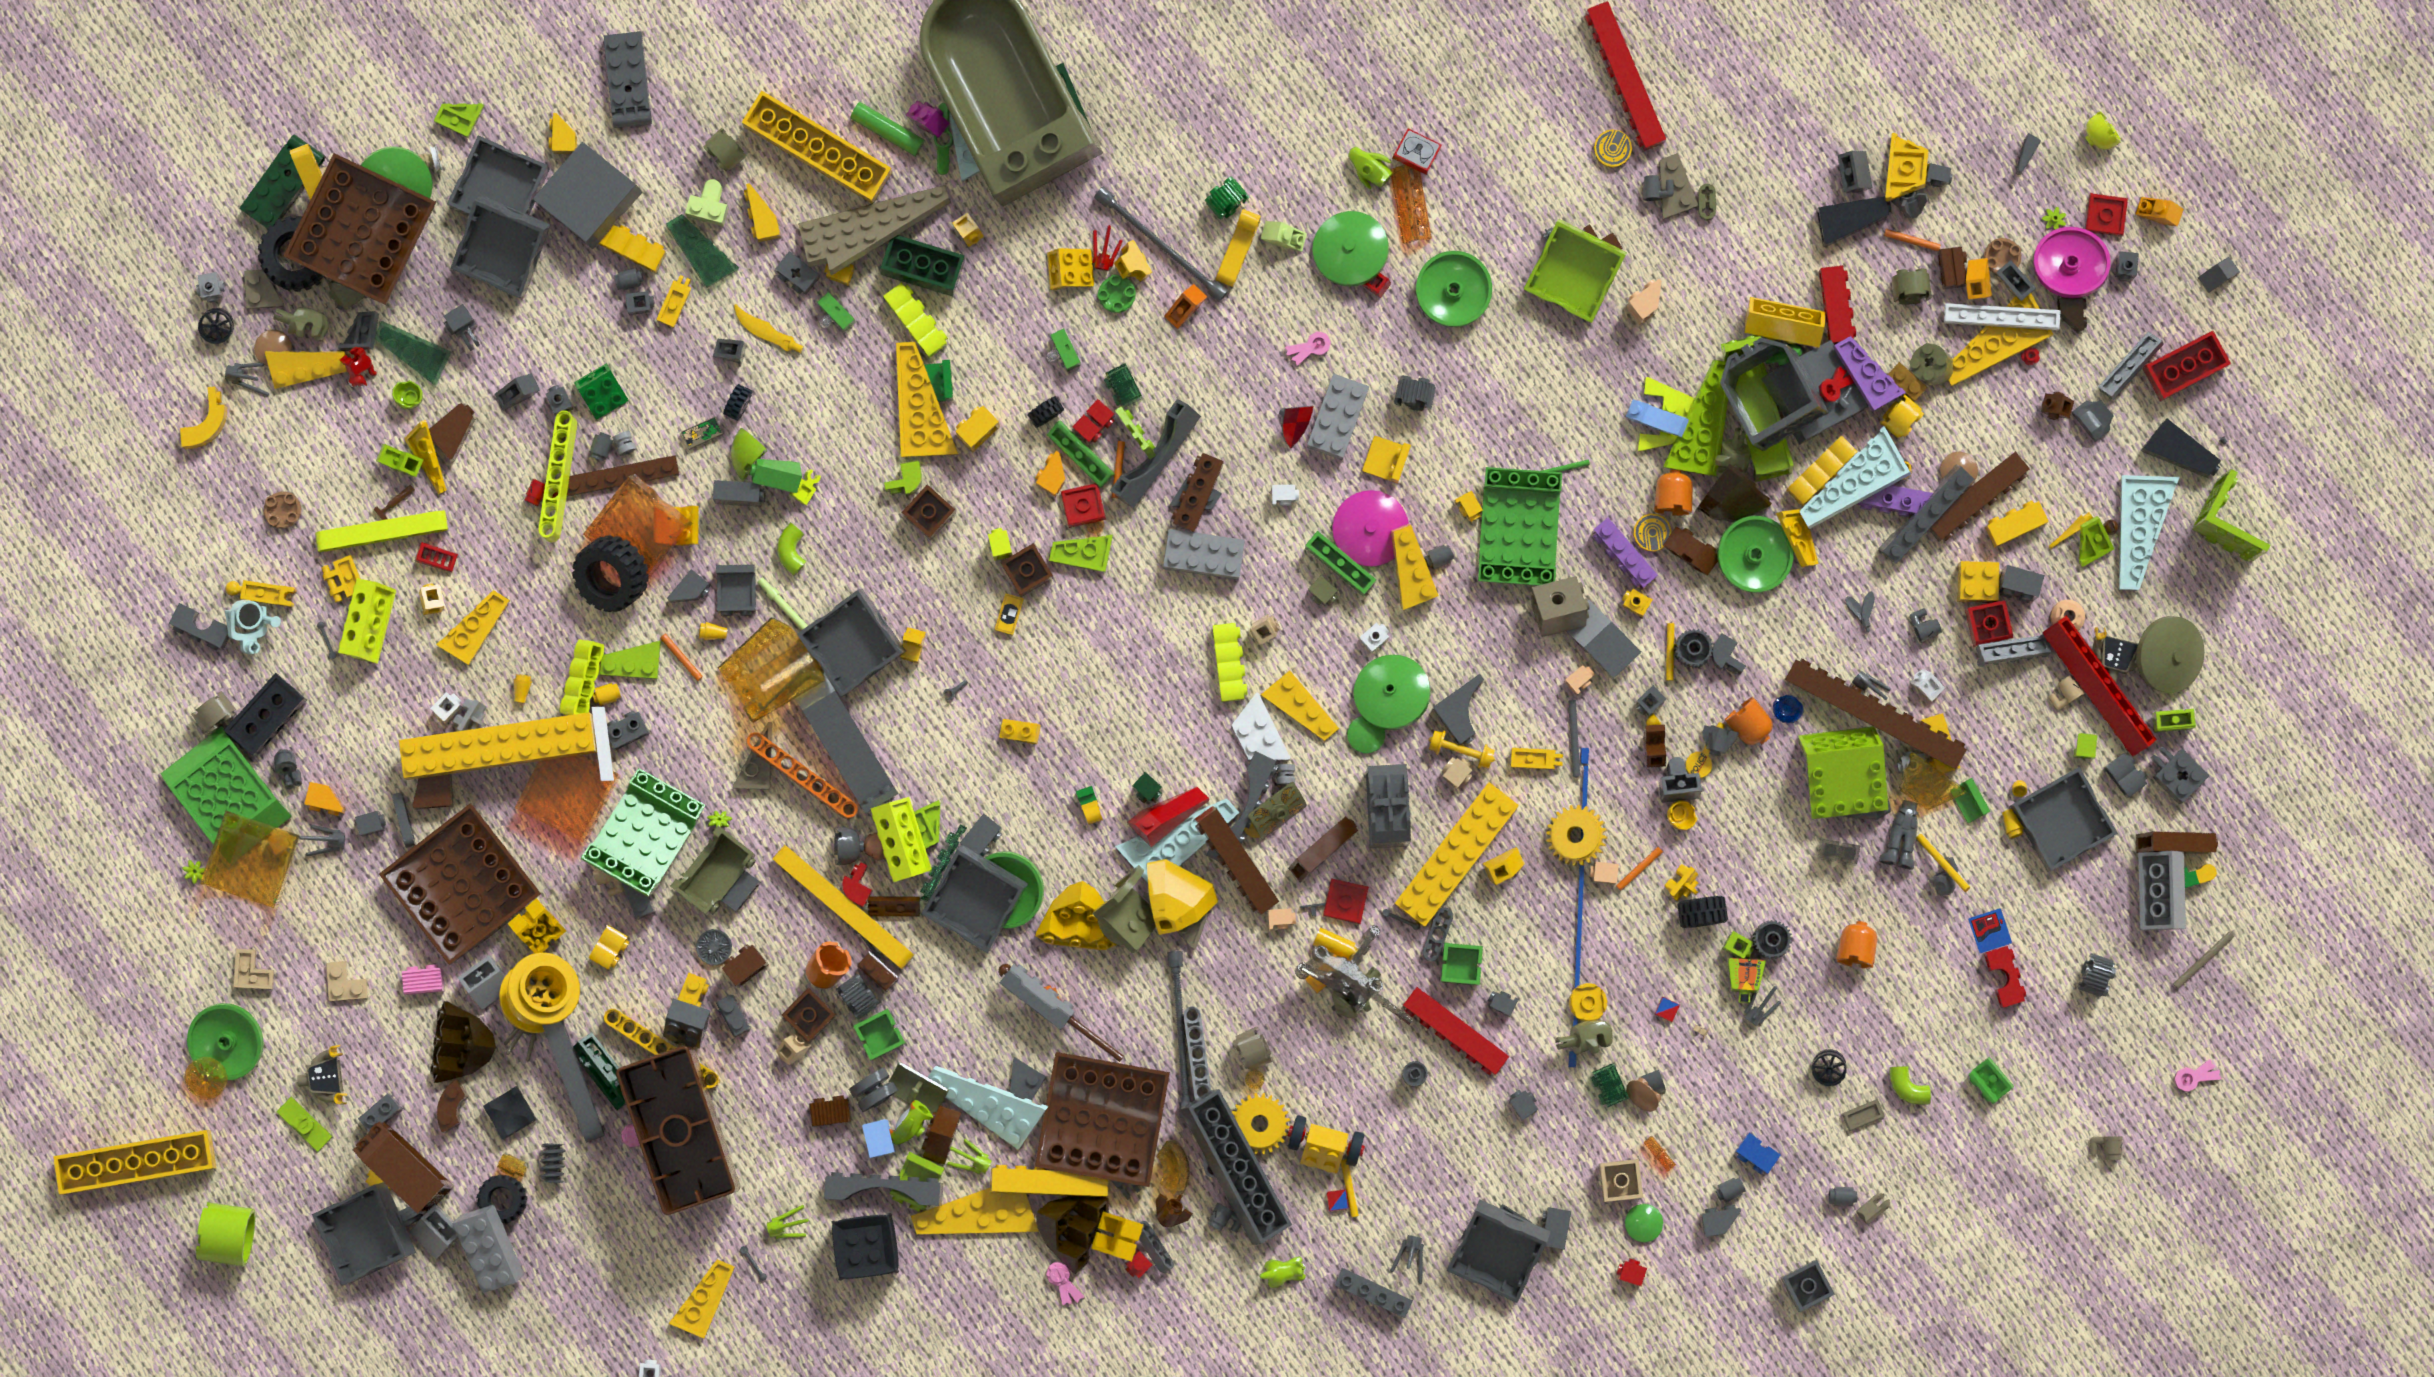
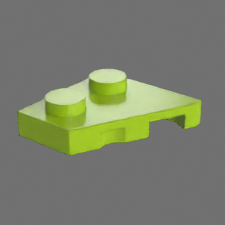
[434,103,485,138]

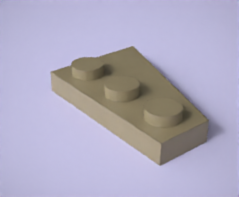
[1660,153,1698,220]

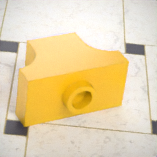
[1114,240,1152,282]

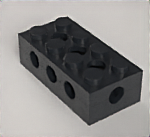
[224,673,307,757]

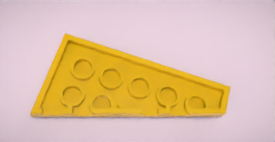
[1948,293,2054,387]
[896,342,959,457]
[911,1188,1039,1234]

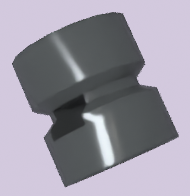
[1402,1061,1428,1087]

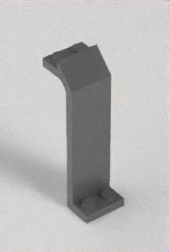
[791,672,898,814]

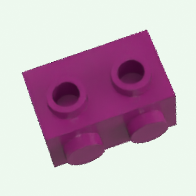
[906,100,950,138]

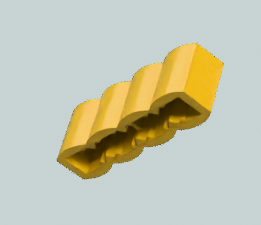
[598,225,667,273]
[1786,435,1858,506]

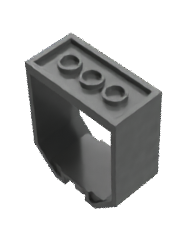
[1720,338,1829,451]
[1366,764,1411,849]

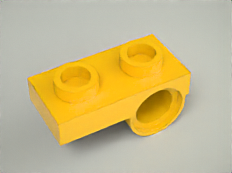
[999,719,1041,744]

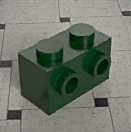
[1132,772,1163,804]

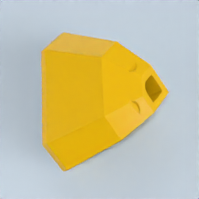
[1147,859,1218,935]
[1035,881,1117,950]

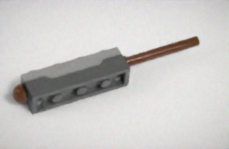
[998,964,1124,1062]

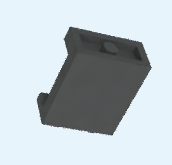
[716,564,756,616]

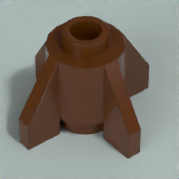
[1155,1193,1193,1227]

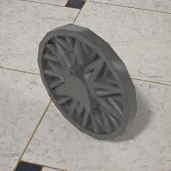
[696,929,732,965]

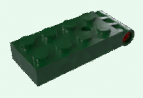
[239,134,326,228]

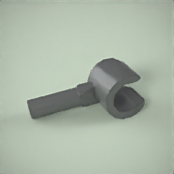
[1836,385,1854,411]
[943,679,968,700]

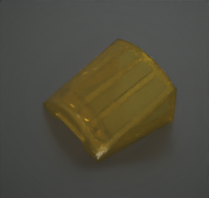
[718,617,825,723]
[200,811,300,910]

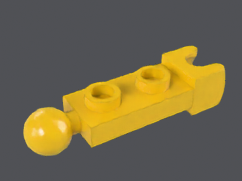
[225,580,297,608]

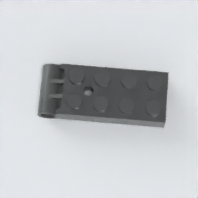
[603,31,652,128]

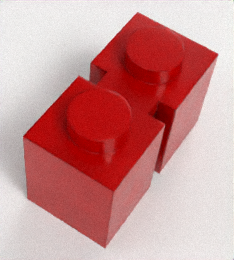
[1072,399,1115,445]

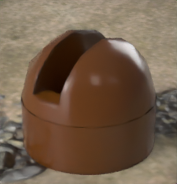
[2103,519,2119,535]

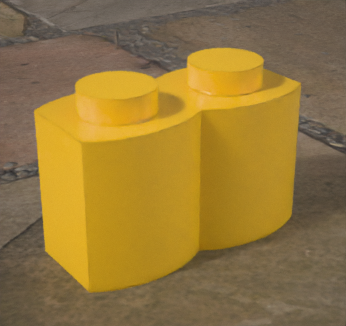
[588,925,630,970]

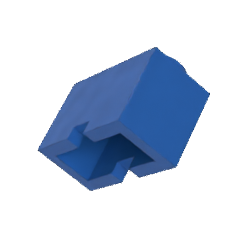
[1735,1132,1781,1175]

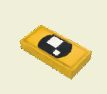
[995,593,1024,635]

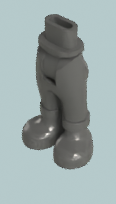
[1879,800,1919,870]

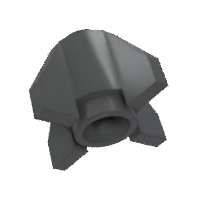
[1891,191,1928,219]
[1702,725,1739,756]

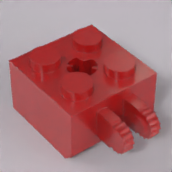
[1965,600,2013,648]

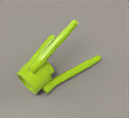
[947,1139,992,1174]
[767,1205,809,1239]

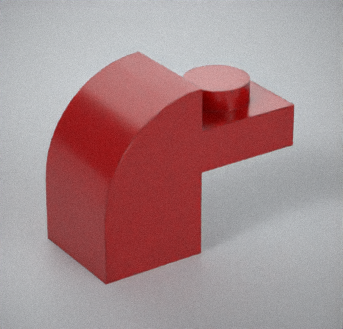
[842,862,873,908]

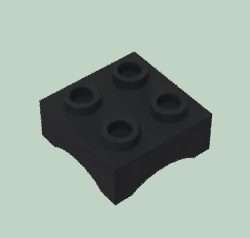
[483,1086,537,1140]

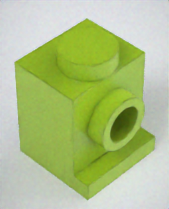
[1722,931,1754,959]

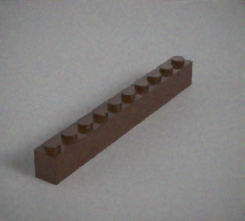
[1785,658,1967,770]

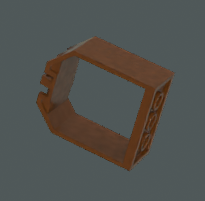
[353,1121,454,1214]

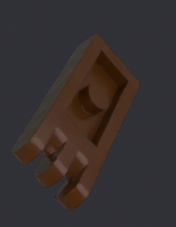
[868,896,920,917]

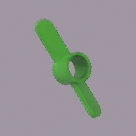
[934,103,954,175]

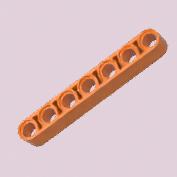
[746,732,858,819]

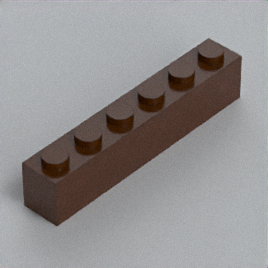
[1929,451,2030,542]
[1194,806,1280,915]

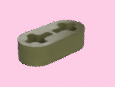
[1698,183,1716,221]

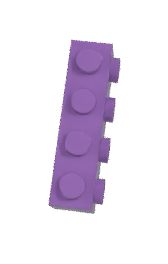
[1856,485,1933,517]
[1592,518,1658,590]

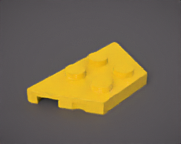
[1885,133,1929,201]

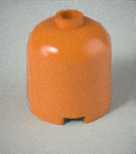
[1654,470,1693,516]
[1725,697,1773,745]
[1836,921,1878,969]
[805,941,852,989]

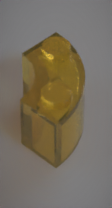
[1156,1140,1190,1195]

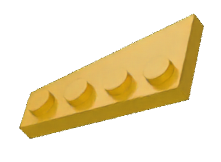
[436,590,510,665]
[1261,670,1339,741]
[668,1259,735,1339]

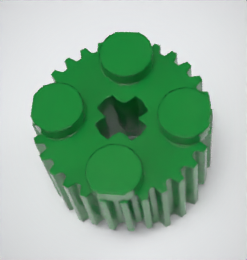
[1205,176,1250,220]

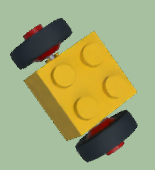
[1287,1115,1365,1174]

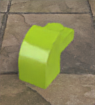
[376,444,423,477]
[884,461,922,496]

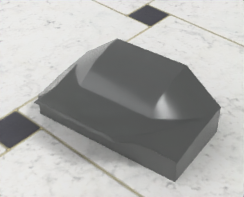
[2071,400,2114,442]

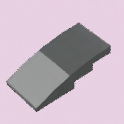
[1566,599,1641,679]

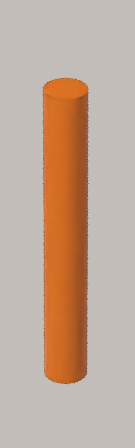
[1884,229,1941,251]
[1112,441,1125,499]
[660,633,703,681]
[1616,847,1663,891]

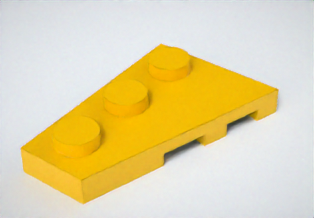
[1776,509,1819,567]

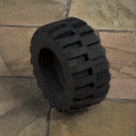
[258,216,326,292]
[572,535,649,612]

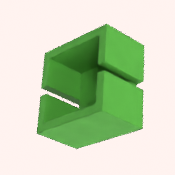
[1440,943,1483,986]
[853,1008,906,1061]

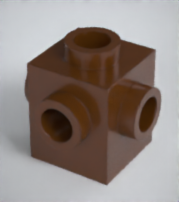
[2041,392,2074,420]

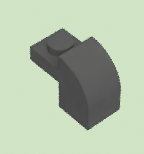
[1711,633,1746,675]

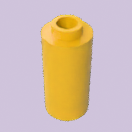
[1313,927,1357,960]

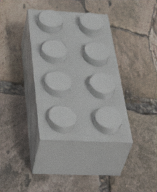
[1307,373,1369,461]
[1163,529,1245,580]
[2138,851,2186,931]
[452,1205,524,1293]

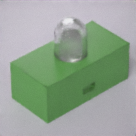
[817,292,855,332]
[1046,329,1081,372]

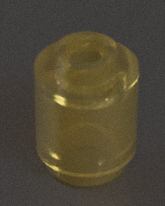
[497,1154,527,1179]

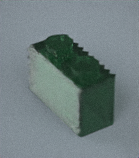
[1103,363,1143,408]
[1590,1063,1629,1108]

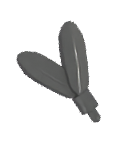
[1845,591,1875,633]

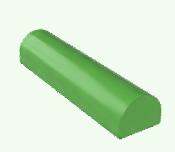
[850,102,925,157]
[1047,420,1115,488]

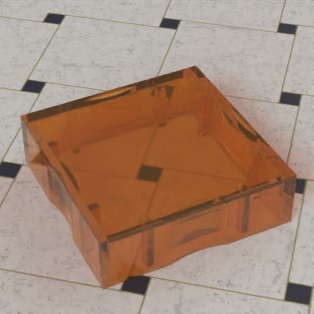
[583,474,693,578]
[515,755,620,844]

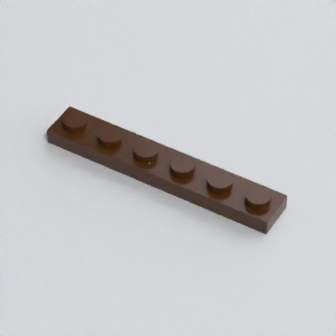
[567,455,680,497]

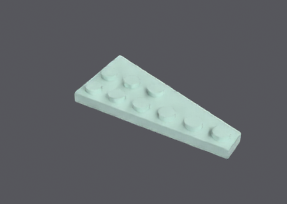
[1799,426,1911,529]

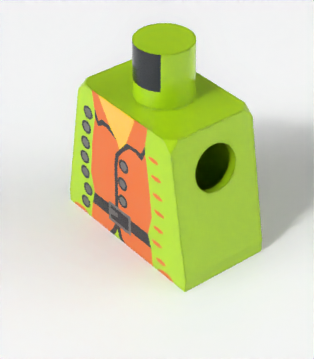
[1728,958,1766,1003]

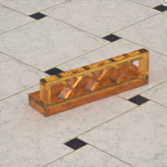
[1390,165,1432,244]

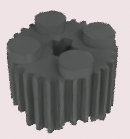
[1394,375,1436,411]
[1674,629,1714,669]
[1752,920,1792,960]
[2078,953,2116,997]
[836,974,879,1020]

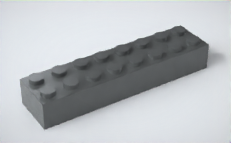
[1179,1089,1292,1245]

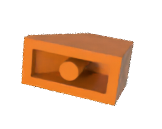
[1164,284,1207,329]

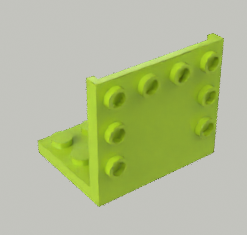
[2192,469,2271,562]
[1798,726,1888,819]

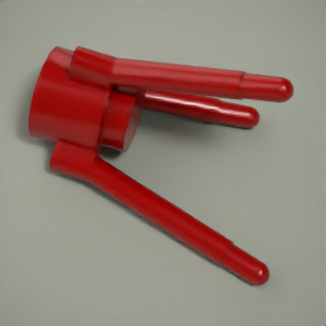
[1092,225,1123,271]

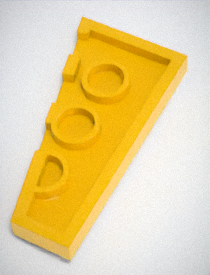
[265,351,347,389]

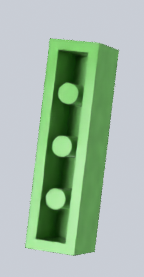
[1305,531,1376,597]

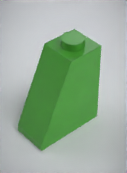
[749,459,802,493]

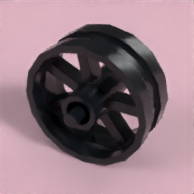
[198,308,234,344]
[1812,1049,1847,1086]

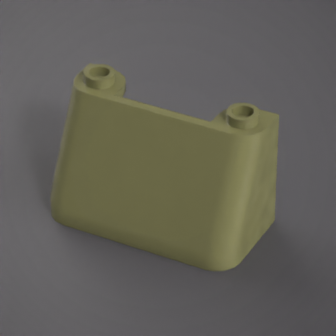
[670,826,756,915]

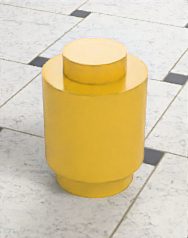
[593,683,621,706]

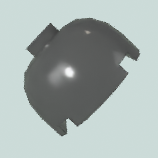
[834,827,864,865]

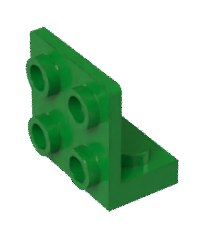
[924,360,954,402]
[574,363,628,419]

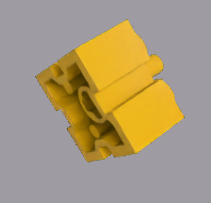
[508,898,566,953]

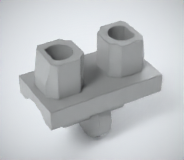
[452,699,486,731]

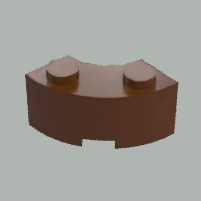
[1663,527,1718,576]
[437,1079,469,1133]

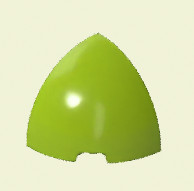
[731,428,767,481]

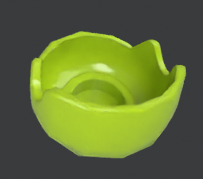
[392,380,423,409]

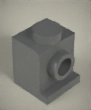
[1926,163,1953,187]
[625,291,655,316]
[546,385,573,416]
[1636,685,1666,716]
[1488,991,1519,1017]

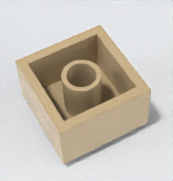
[1599,1159,1643,1202]

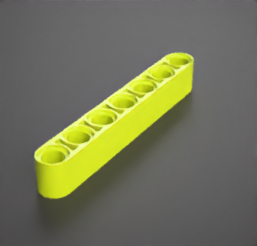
[539,411,577,543]
[315,510,448,552]

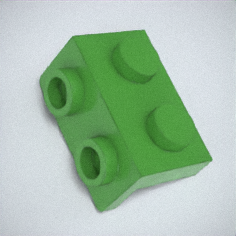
[1968,1057,2014,1104]

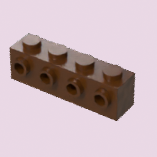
[1171,452,1224,532]

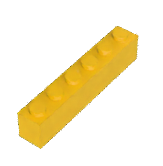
[990,1165,1108,1197]

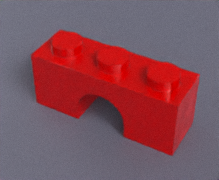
[1983,946,2027,1008]

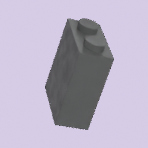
[713,480,766,507]

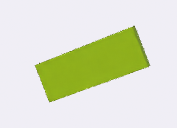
[276,1096,333,1152]

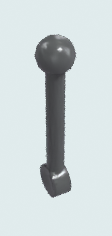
[317,621,337,659]
[1382,909,1420,930]
[854,929,882,959]
[740,1246,767,1281]

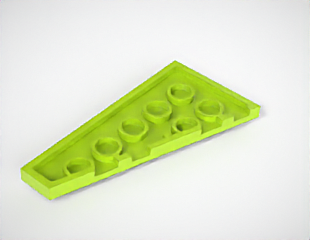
[1663,360,1728,476]

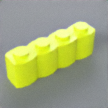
[883,282,948,358]
[1212,623,1248,702]
[560,639,604,715]

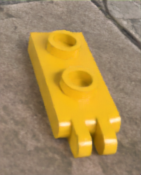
[656,275,691,328]
[1511,748,1563,770]

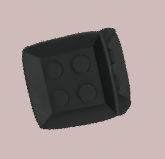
[831,1213,899,1281]

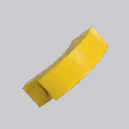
[180,386,227,449]

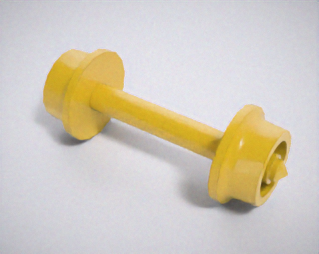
[1428,731,1496,769]

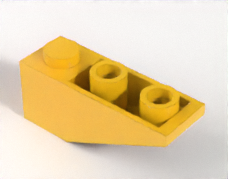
[744,183,781,242]

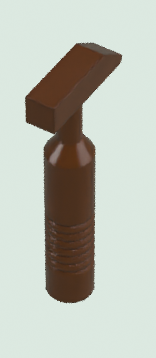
[374,485,415,520]

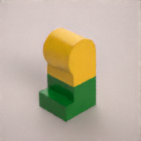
[1076,786,1103,825]
[2184,864,2217,888]

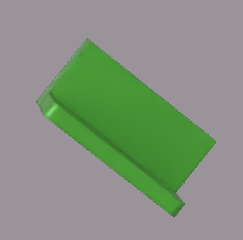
[1950,778,1991,823]

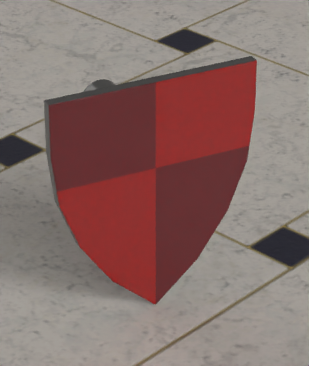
[1279,405,1314,448]

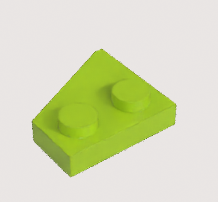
[2079,516,2114,567]
[914,800,941,849]

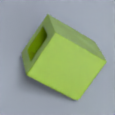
[2073,733,2097,759]

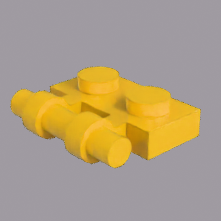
[321,555,361,603]

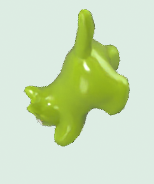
[1259,1256,1306,1288]

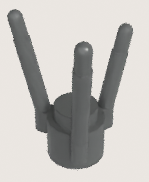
[225,363,269,396]
[1852,671,1891,700]
[299,825,345,856]
[1744,986,1781,1026]
[1390,1235,1424,1284]

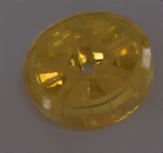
[184,1057,228,1100]

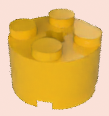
[1879,394,1924,438]

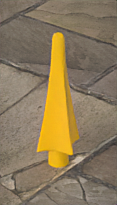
[2049,512,2093,549]

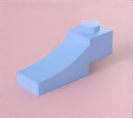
[1626,399,1689,437]

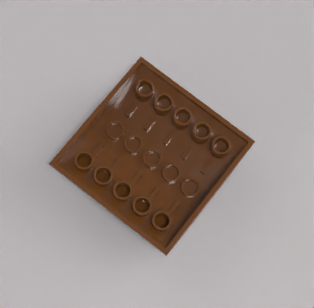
[283,153,436,305]
[379,803,541,965]
[1035,1052,1170,1187]

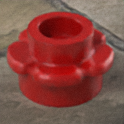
[2021,347,2040,366]

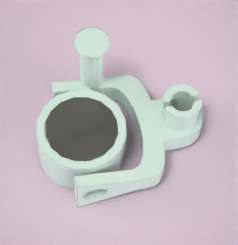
[225,600,281,654]

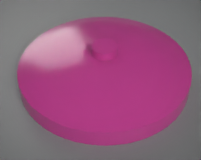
[2033,227,2111,298]
[1332,490,1409,567]

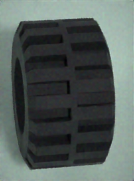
[1677,896,1728,928]
[476,1175,527,1223]

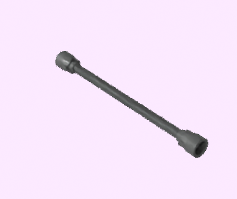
[1094,186,1228,302]
[1167,951,1192,1118]

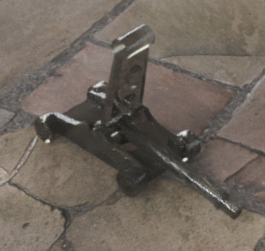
[1295,925,1413,1025]

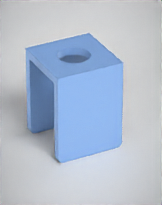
[862,1119,896,1158]

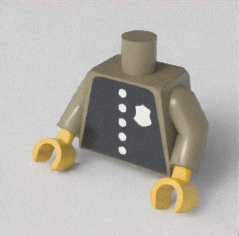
[2092,627,2138,682]
[297,1045,347,1105]

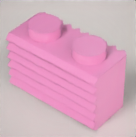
[402,964,444,995]

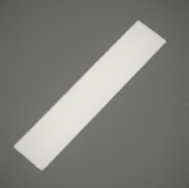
[592,707,614,781]

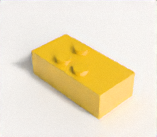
[1744,297,1825,348]

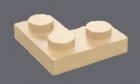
[234,949,275,989]
[326,961,368,1001]

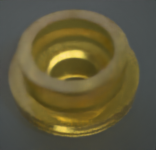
[1245,1070,1264,1089]

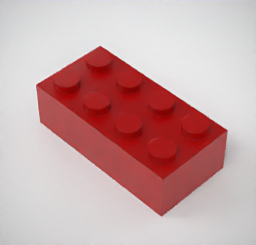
[2142,331,2231,402]

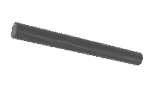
[1568,700,1580,777]

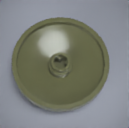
[2136,616,2205,693]

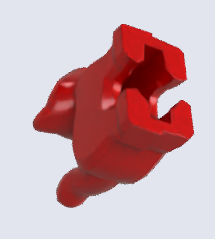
[340,347,377,387]

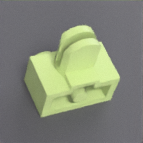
[685,179,729,227]

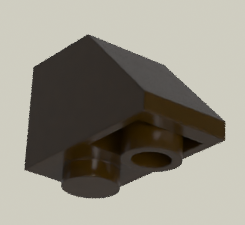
[2057,296,2087,334]

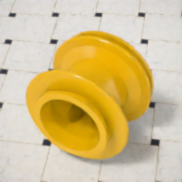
[499,953,580,1033]

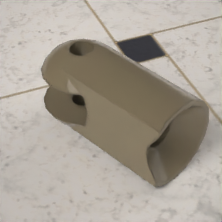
[1856,1193,1890,1225]

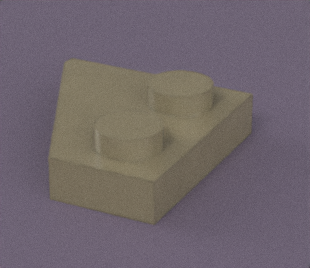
[244,269,284,309]

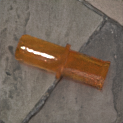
[1644,1136,1676,1172]

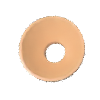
[2050,600,2085,631]

